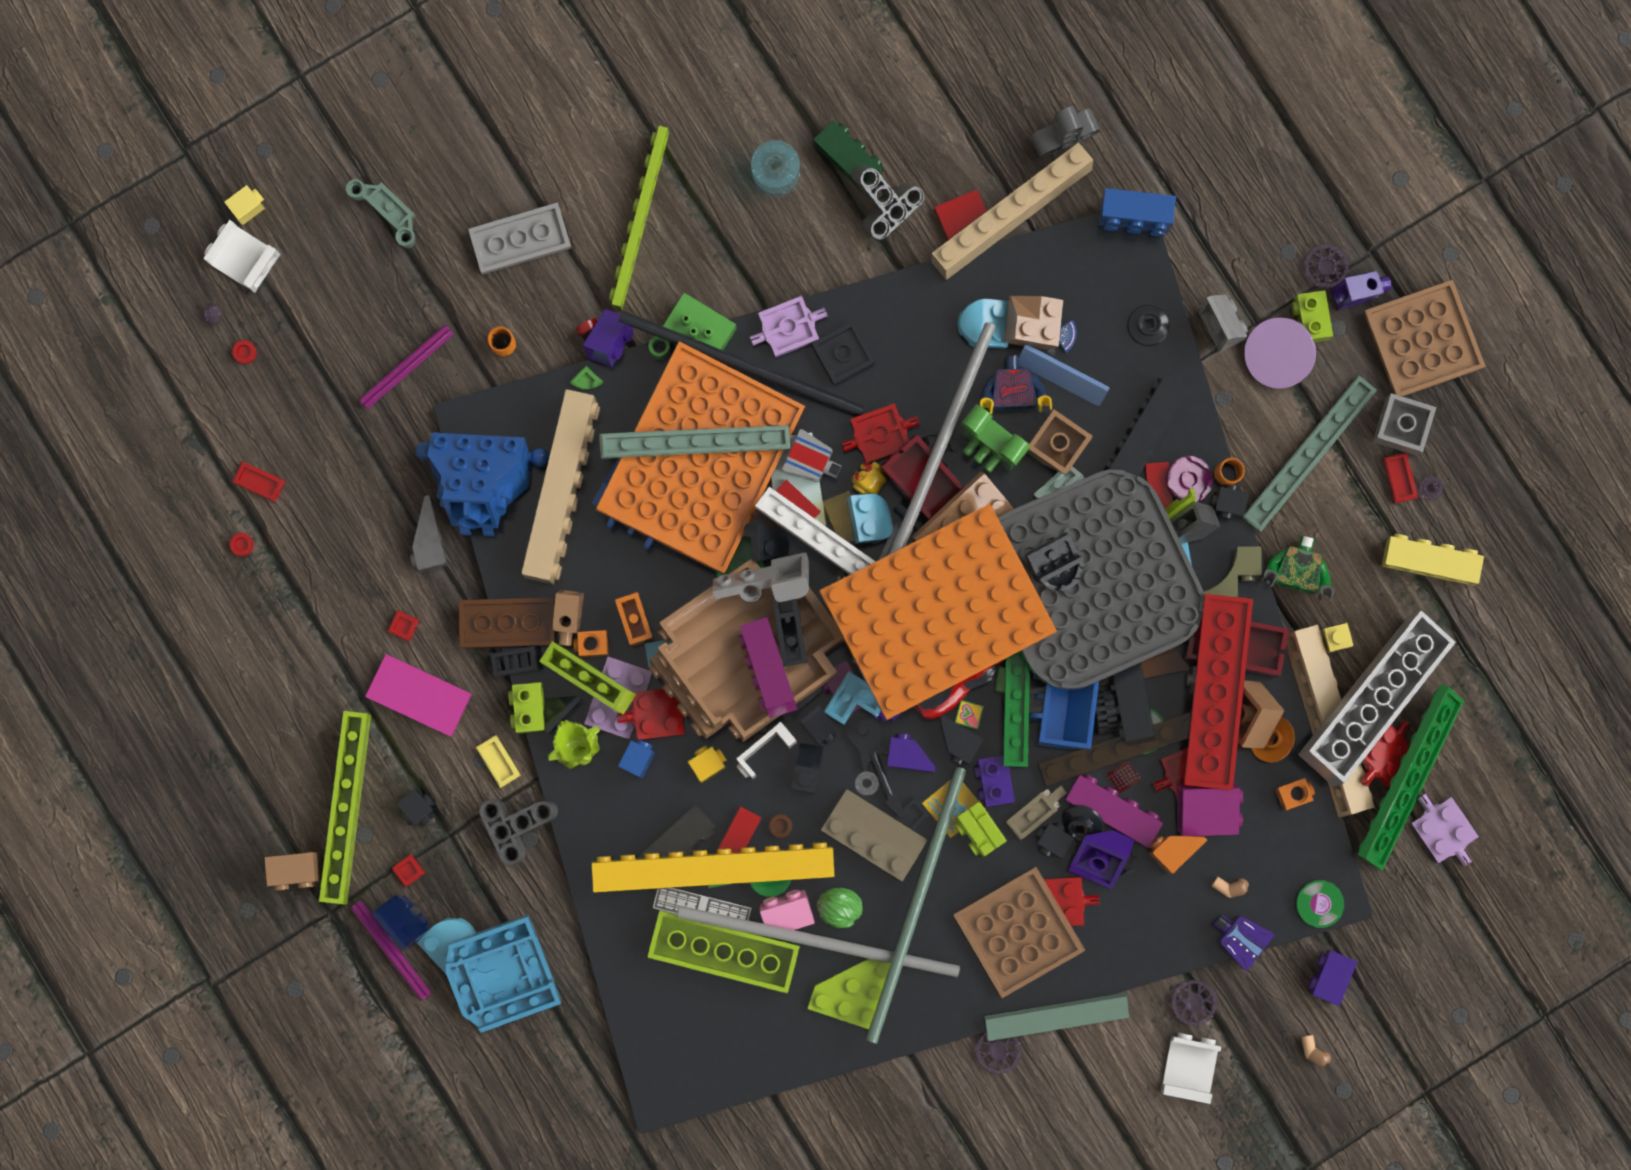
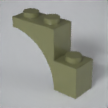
[1203,547,1262,597]

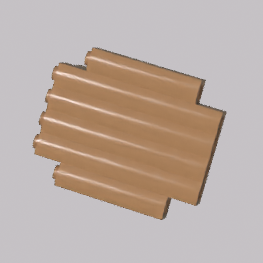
[649,559,845,742]

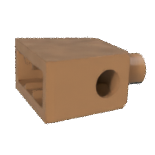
[553,590,584,646]

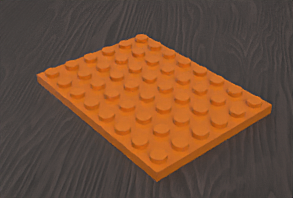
[595,341,805,574]
[819,504,1057,720]

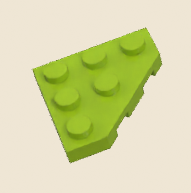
[808,959,891,1029]

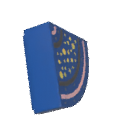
[1059,320,1077,353]

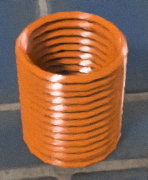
[487,326,516,357]
[1214,457,1245,486]

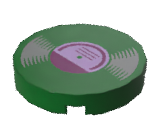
[1296,880,1344,928]

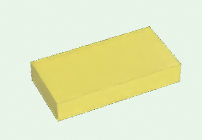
[476,735,521,788]

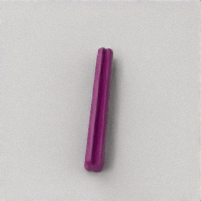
[359,325,453,409]
[351,901,431,1001]

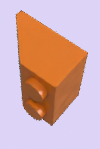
[1148,836,1207,874]

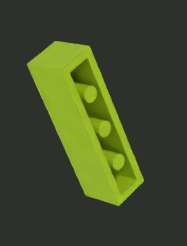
[539,641,636,715]

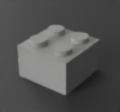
[1372,393,1437,456]

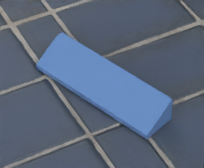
[1019,345,1109,406]

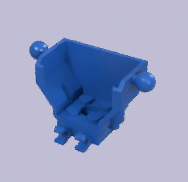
[415,433,550,537]

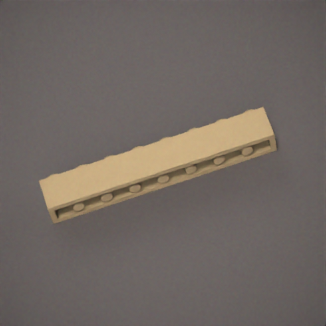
[932,143,1093,280]
[1286,625,1374,818]

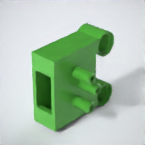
[649,293,737,360]
[961,404,1030,473]

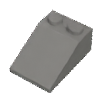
[1198,295,1248,352]

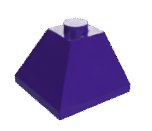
[1068,830,1134,890]

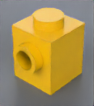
[688,746,727,783]

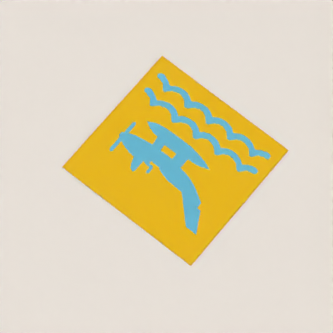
[922,780,979,838]

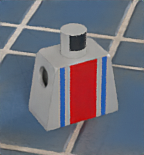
[782,429,842,482]

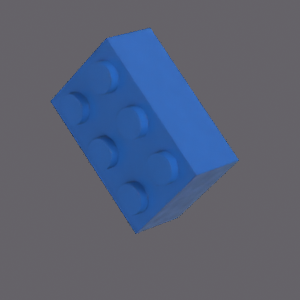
[1098,188,1176,236]

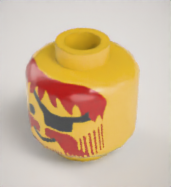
[852,462,886,495]

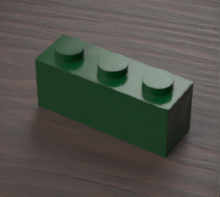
[814,120,883,193]

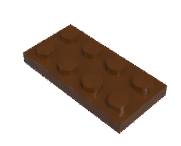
[459,598,555,648]

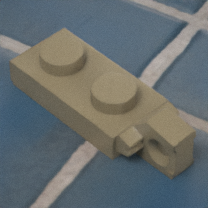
[1006,786,1067,840]

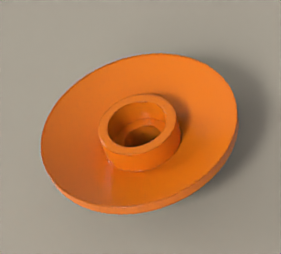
[1251,717,1295,762]

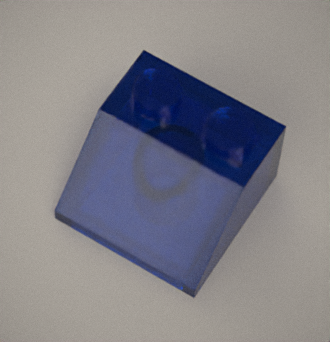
[371,894,430,950]

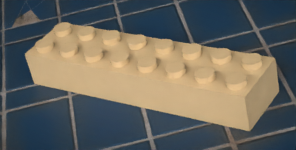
[522,389,600,585]

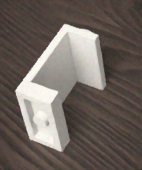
[204,220,280,293]
[736,722,797,779]
[1161,1033,1221,1104]

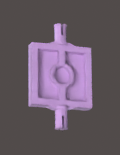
[750,296,828,358]
[1411,793,1479,867]

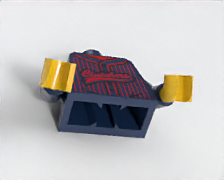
[979,356,1052,414]

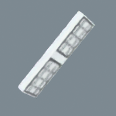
[653,887,752,920]

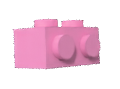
[759,890,814,938]

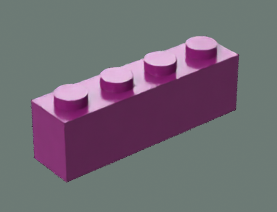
[738,617,797,718]
[1064,774,1163,848]

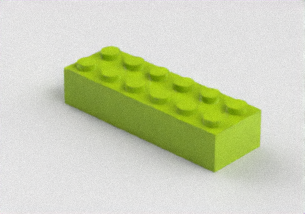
[648,910,800,993]

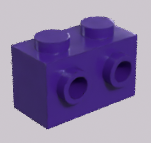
[583,309,634,367]
[974,755,1015,807]
[1308,950,1358,1006]

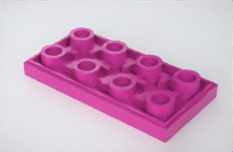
[365,654,472,737]

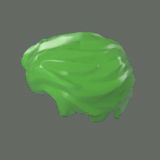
[817,888,862,928]

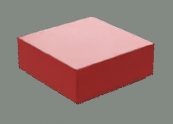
[387,610,420,642]
[392,854,425,887]

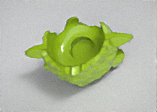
[548,720,600,769]

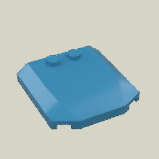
[445,914,561,1032]

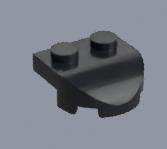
[744,509,789,561]
[1025,532,1084,591]

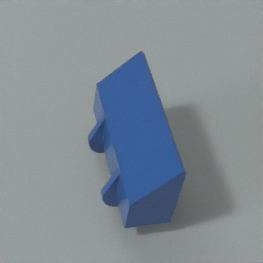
[1029,674,1099,749]

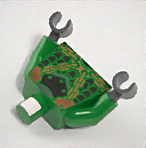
[1260,536,1334,602]

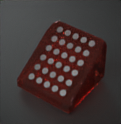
[1107,761,1141,794]

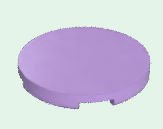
[1245,318,1316,388]

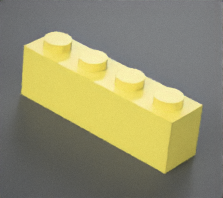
[1381,534,1484,586]

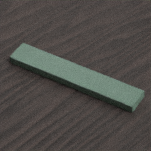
[984,993,1129,1041]

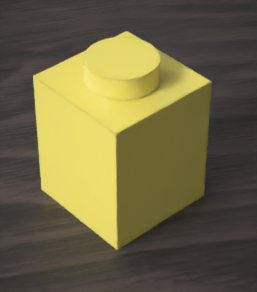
[225,185,265,225]
[1320,623,1353,653]

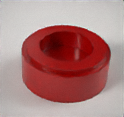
[575,317,598,336]
[232,340,257,365]
[229,533,254,557]

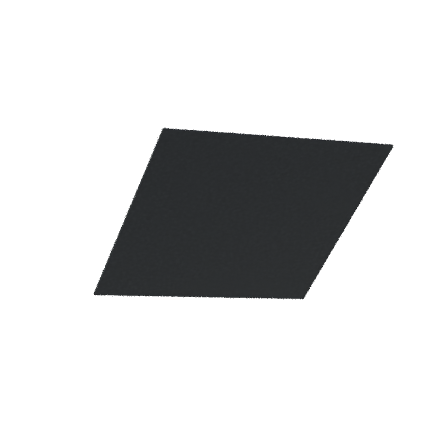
[434,212,1372,1133]

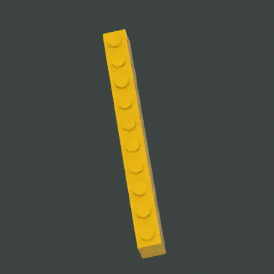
[592,842,835,892]

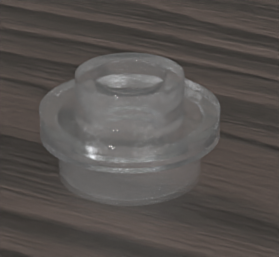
[855,772,879,795]

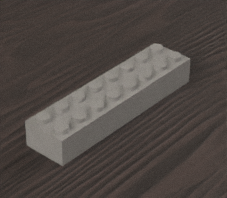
[1298,611,1456,786]

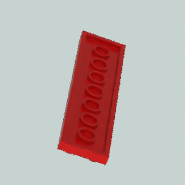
[1184,594,1253,790]

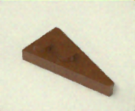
[1099,648,1190,686]

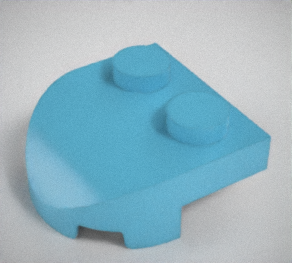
[958,299,1008,349]
[847,494,893,544]
[417,917,476,974]

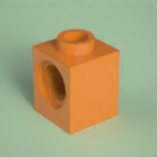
[574,630,609,658]
[1275,778,1315,811]

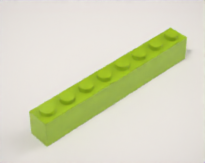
[319,711,371,904]

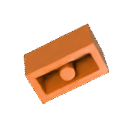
[615,592,654,647]

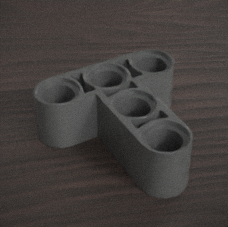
[1030,106,1101,158]
[852,164,924,239]
[479,799,558,865]

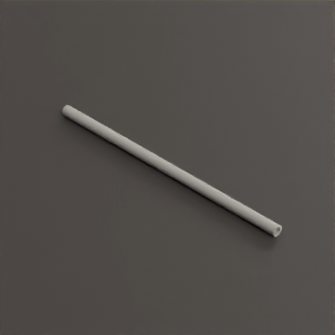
[889,322,996,555]
[677,906,960,977]

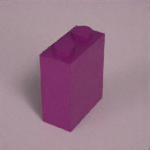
[1177,782,1243,836]

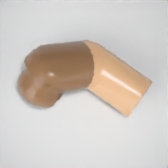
[1211,877,1249,898]
[1301,1035,1331,1066]

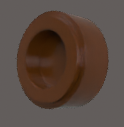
[769,814,793,838]

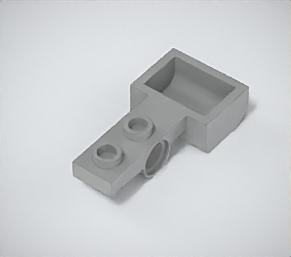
[713,552,809,602]

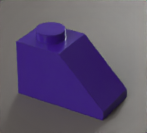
[887,734,935,773]

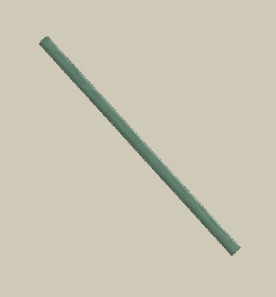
[866,767,967,1044]

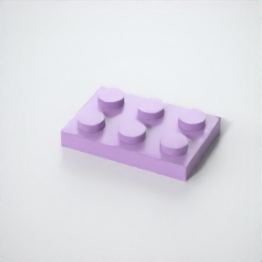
[584,657,652,740]

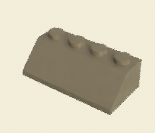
[821,789,927,881]

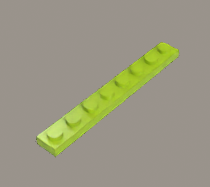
[609,126,669,311]

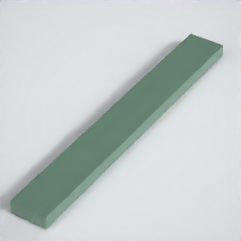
[1242,376,1377,533]
[599,425,790,459]

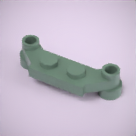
[346,179,415,248]

